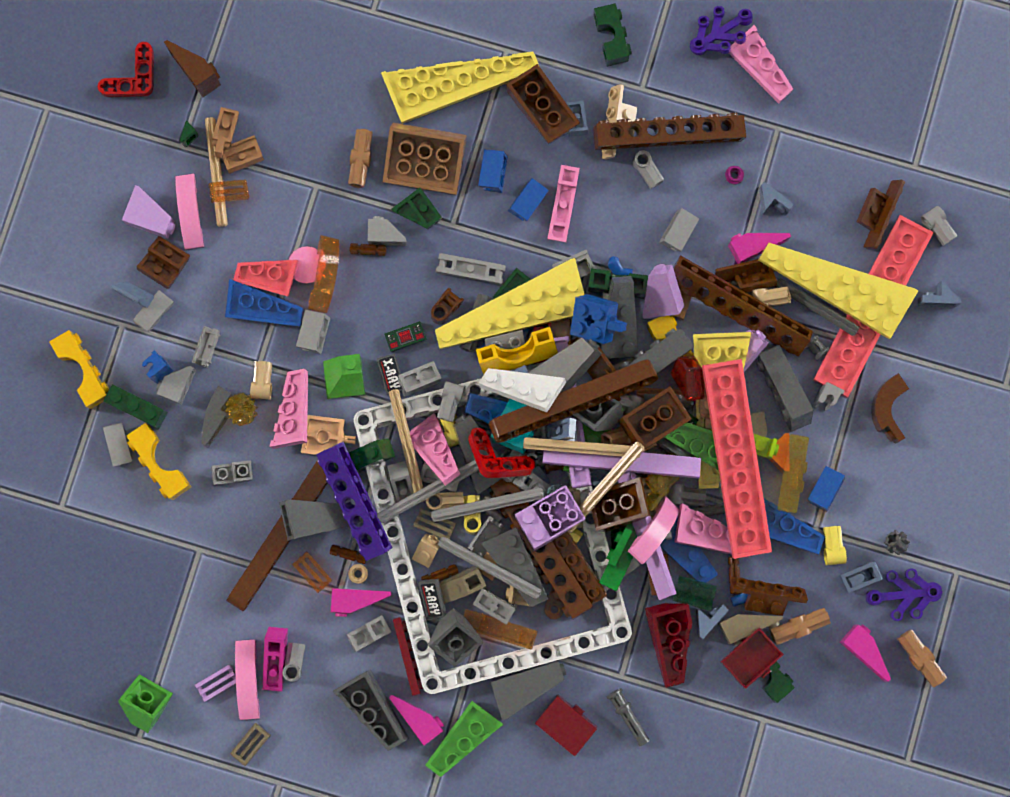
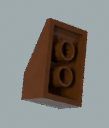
[164,40,221,98]
[618,386,692,450]
[588,477,650,532]

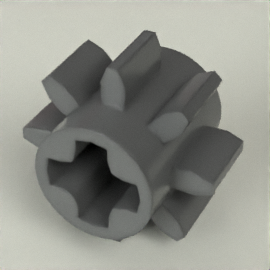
[884,530,910,555]

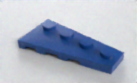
[225,279,304,327]
[465,393,508,425]
[764,498,825,555]
[660,516,718,585]

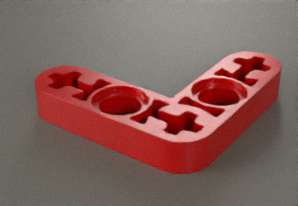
[97,41,154,97]
[468,428,535,478]

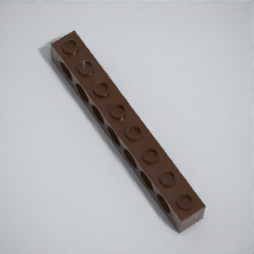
[593,113,746,150]
[673,255,813,357]
[489,478,593,620]

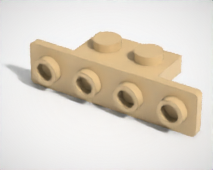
[602,84,637,160]

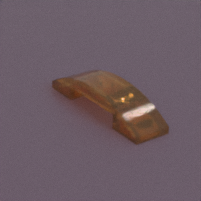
[308,235,339,313]
[464,609,538,650]

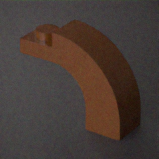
[871,373,909,444]

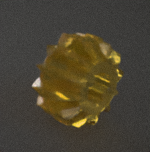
[225,393,258,426]

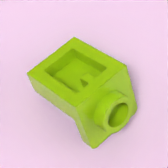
[754,434,779,459]

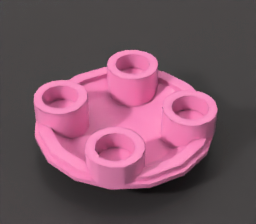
[289,246,325,284]

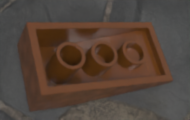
[506,64,580,144]

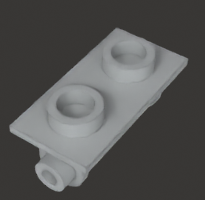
[192,326,221,368]
[484,330,525,349]

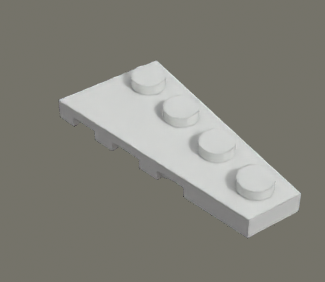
[479,368,566,412]

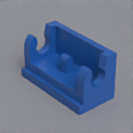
[478,149,508,193]
[508,178,549,221]
[142,350,174,384]
[808,466,845,512]

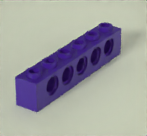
[316,442,393,561]

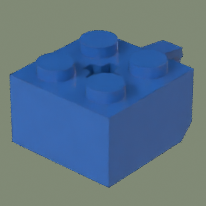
[570,294,627,344]

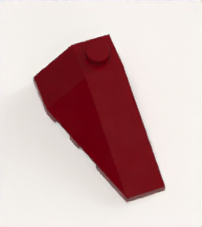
[645,603,692,688]

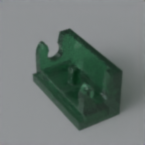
[673,575,717,612]

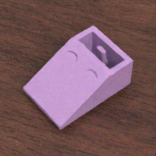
[515,485,586,551]

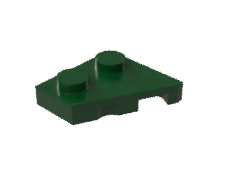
[391,188,443,229]

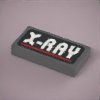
[377,353,403,396]
[418,579,447,619]

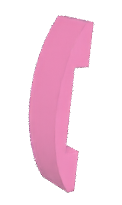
[547,165,580,243]
[176,174,204,250]
[628,496,679,564]
[235,640,260,720]

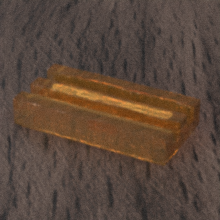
[208,179,249,203]
[292,551,333,593]

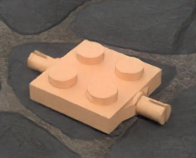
[301,415,356,455]

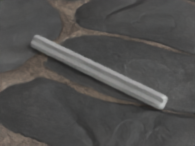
[377,460,479,523]
[431,487,544,522]
[438,537,542,599]

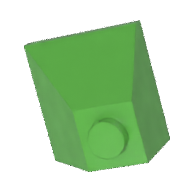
[323,354,365,399]
[118,674,173,733]

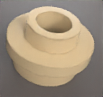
[348,564,368,584]

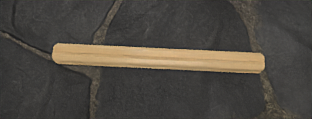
[205,117,228,227]
[389,389,425,502]
[523,437,641,458]
[567,442,645,533]

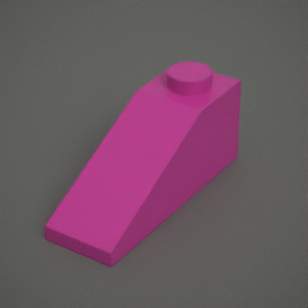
[728,233,791,264]
[331,588,392,617]
[840,624,891,682]
[262,627,288,692]
[389,695,444,745]

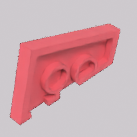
[233,260,298,297]

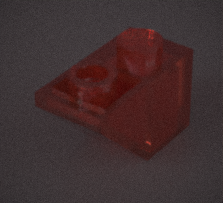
[670,356,704,400]

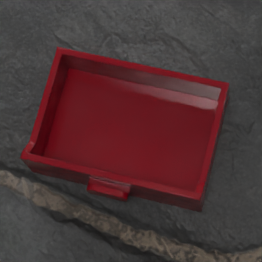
[720,627,784,689]
[535,694,597,756]

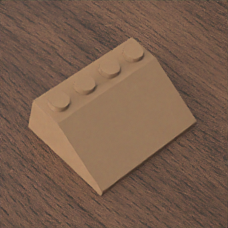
[383,123,467,195]

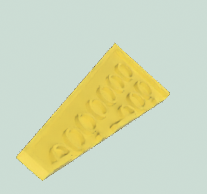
[381,52,539,124]
[758,243,918,339]
[435,258,585,349]
[693,332,751,489]

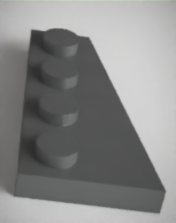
[481,527,549,607]

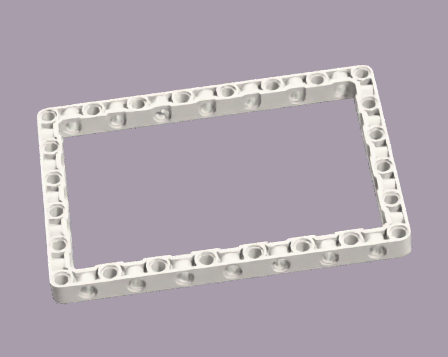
[354,361,632,694]

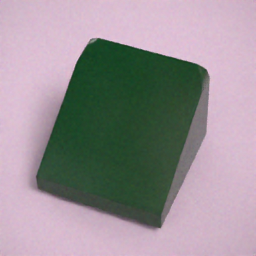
[180,121,198,147]

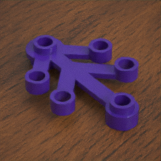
[690,6,753,55]
[865,568,942,621]

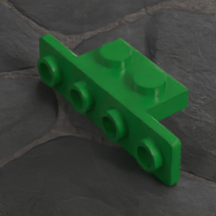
[599,523,637,591]

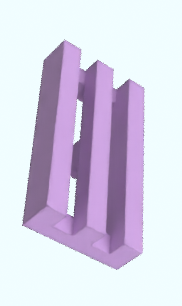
[195,665,236,702]

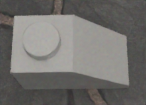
[368,216,407,246]
[156,366,196,405]
[387,461,414,502]

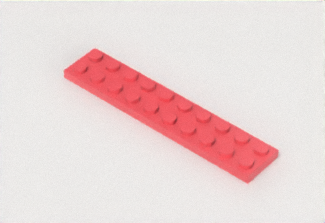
[813,215,934,398]
[702,359,772,559]

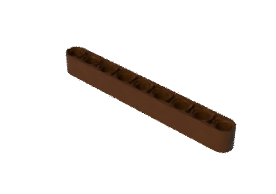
[489,359,658,443]
[226,460,328,612]

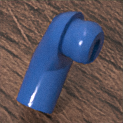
[608,256,633,275]

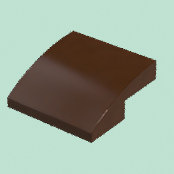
[137,236,190,289]

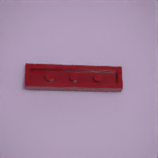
[393,617,423,696]

